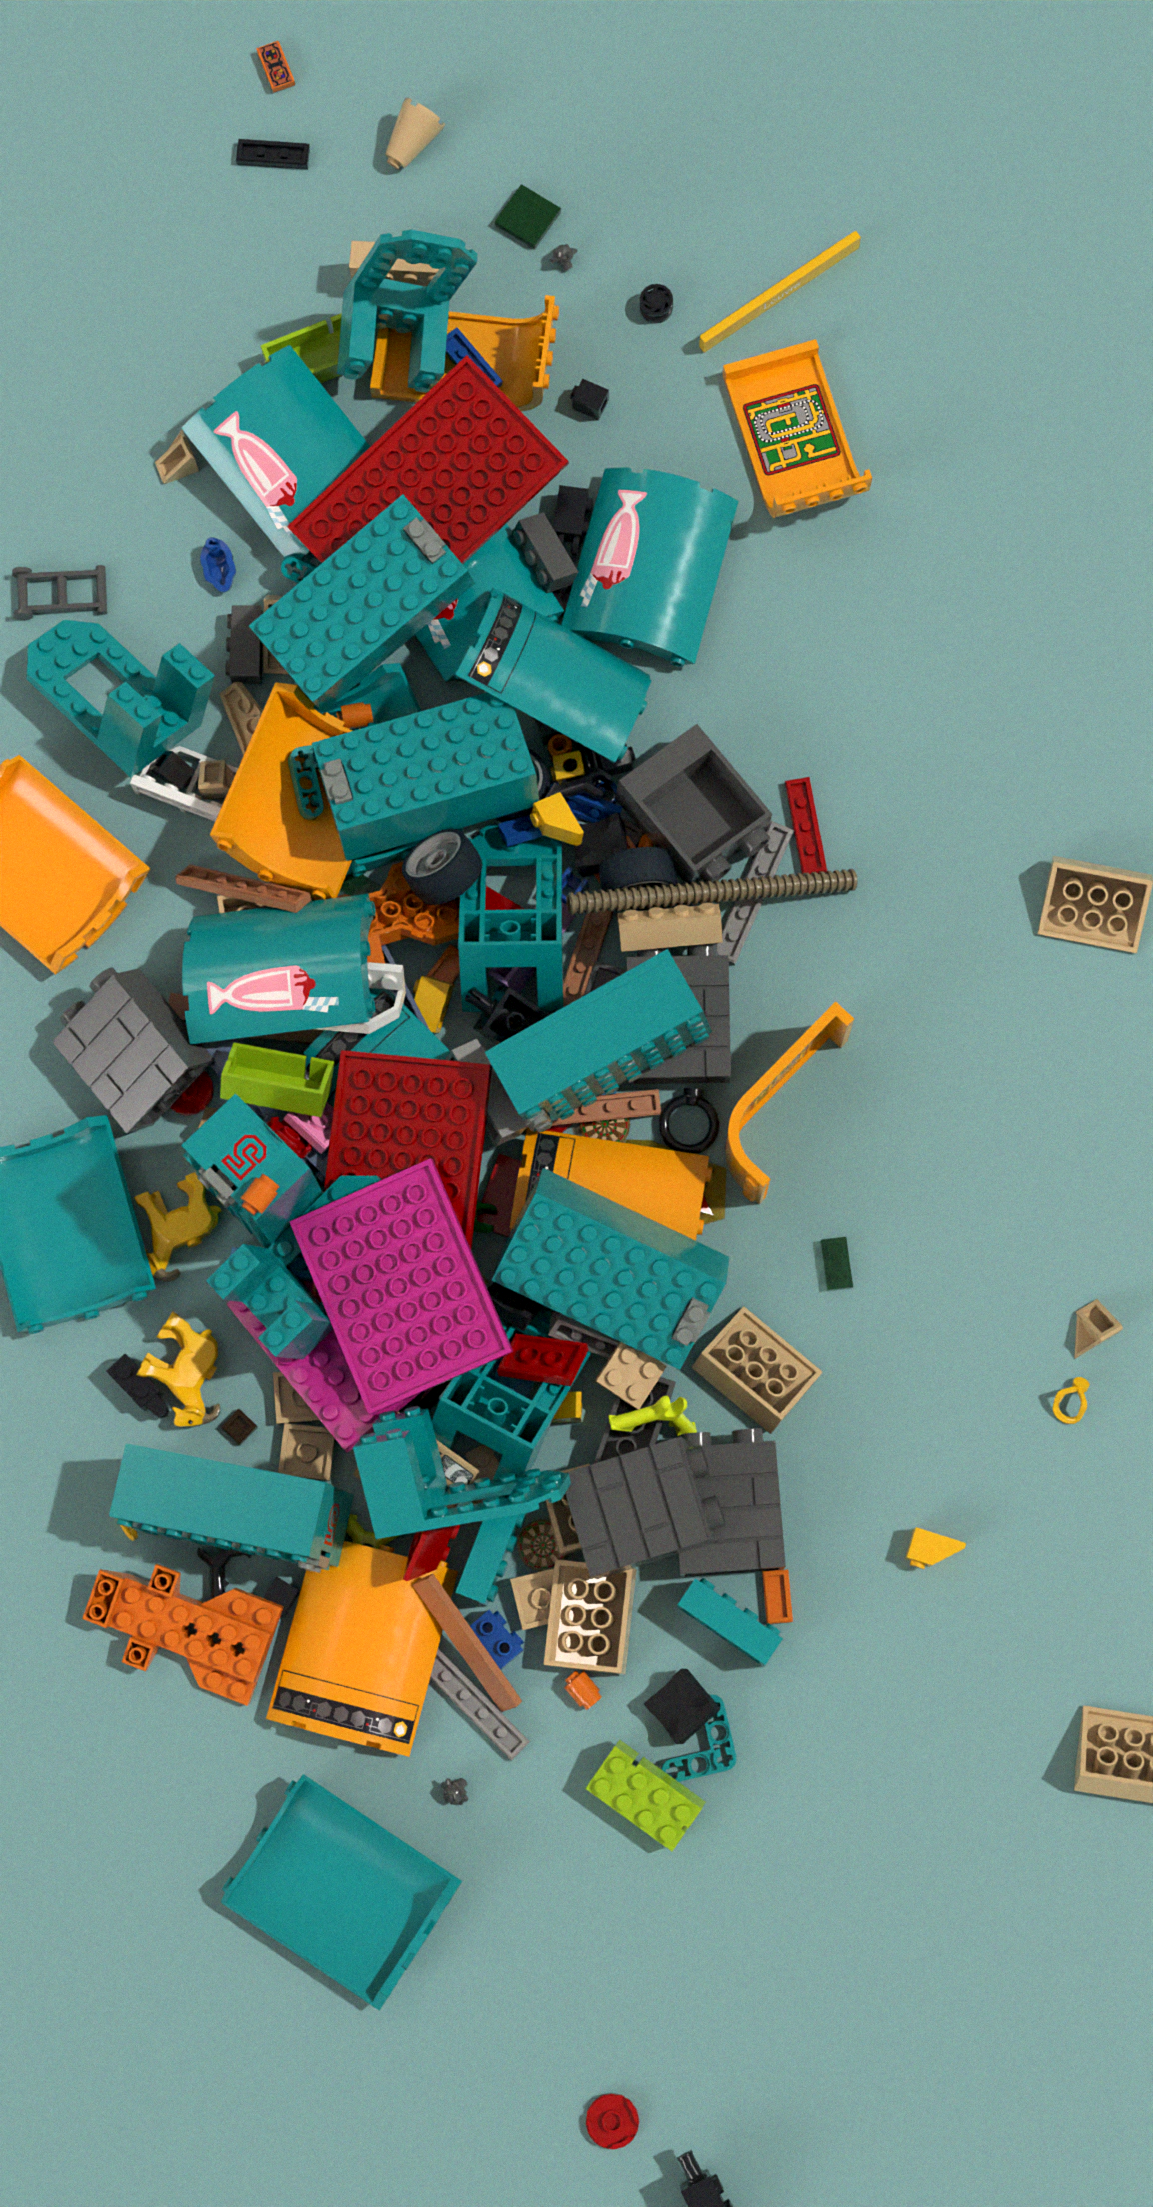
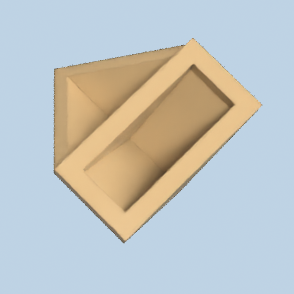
[155,430,199,484]
[198,760,235,800]
[1074,1299,1123,1359]

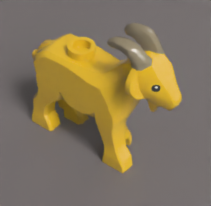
[134,1172,222,1282]
[136,1311,221,1427]

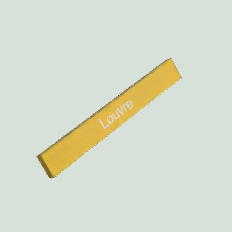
[699,231,861,353]

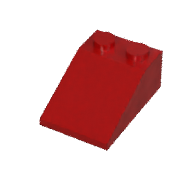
[403,1525,460,1581]

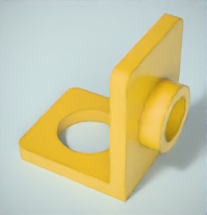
[550,751,585,784]

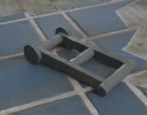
[12,565,107,620]

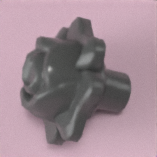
[549,244,578,270]
[441,1778,469,1805]

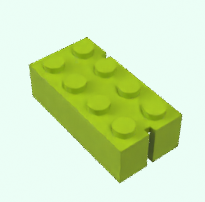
[260,313,342,383]
[220,1042,334,1117]
[585,1739,706,1851]

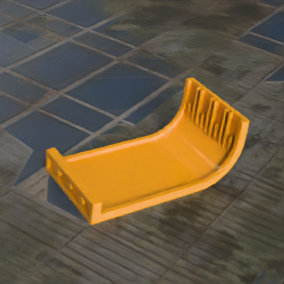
[370,295,559,412]

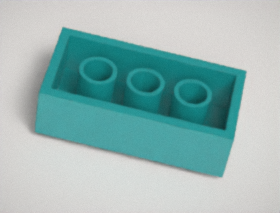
[455,1496,527,1606]
[677,1578,783,1667]

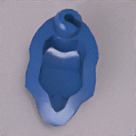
[200,537,236,592]

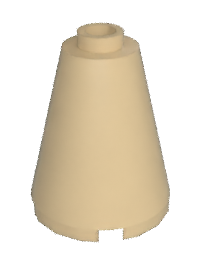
[385,98,445,169]

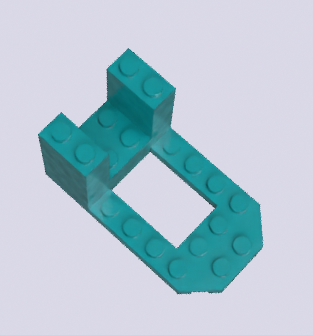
[337,229,478,393]
[26,620,215,778]
[458,825,563,1012]
[206,1176,382,1359]
[432,1306,592,1498]
[353,1406,571,1539]

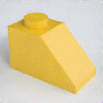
[530,792,584,846]
[413,975,455,1033]
[552,1391,582,1423]
[905,1527,966,1569]

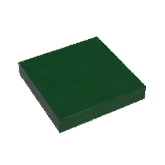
[495,184,561,249]

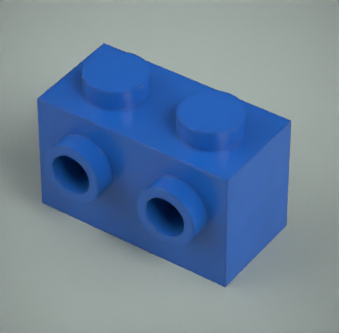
[470,1610,524,1670]

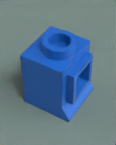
[562,867,589,905]

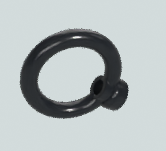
[659,1088,720,1154]

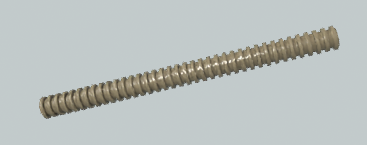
[566,869,858,915]

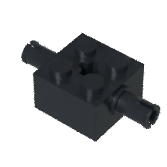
[465,986,549,1045]
[677,2150,733,2207]

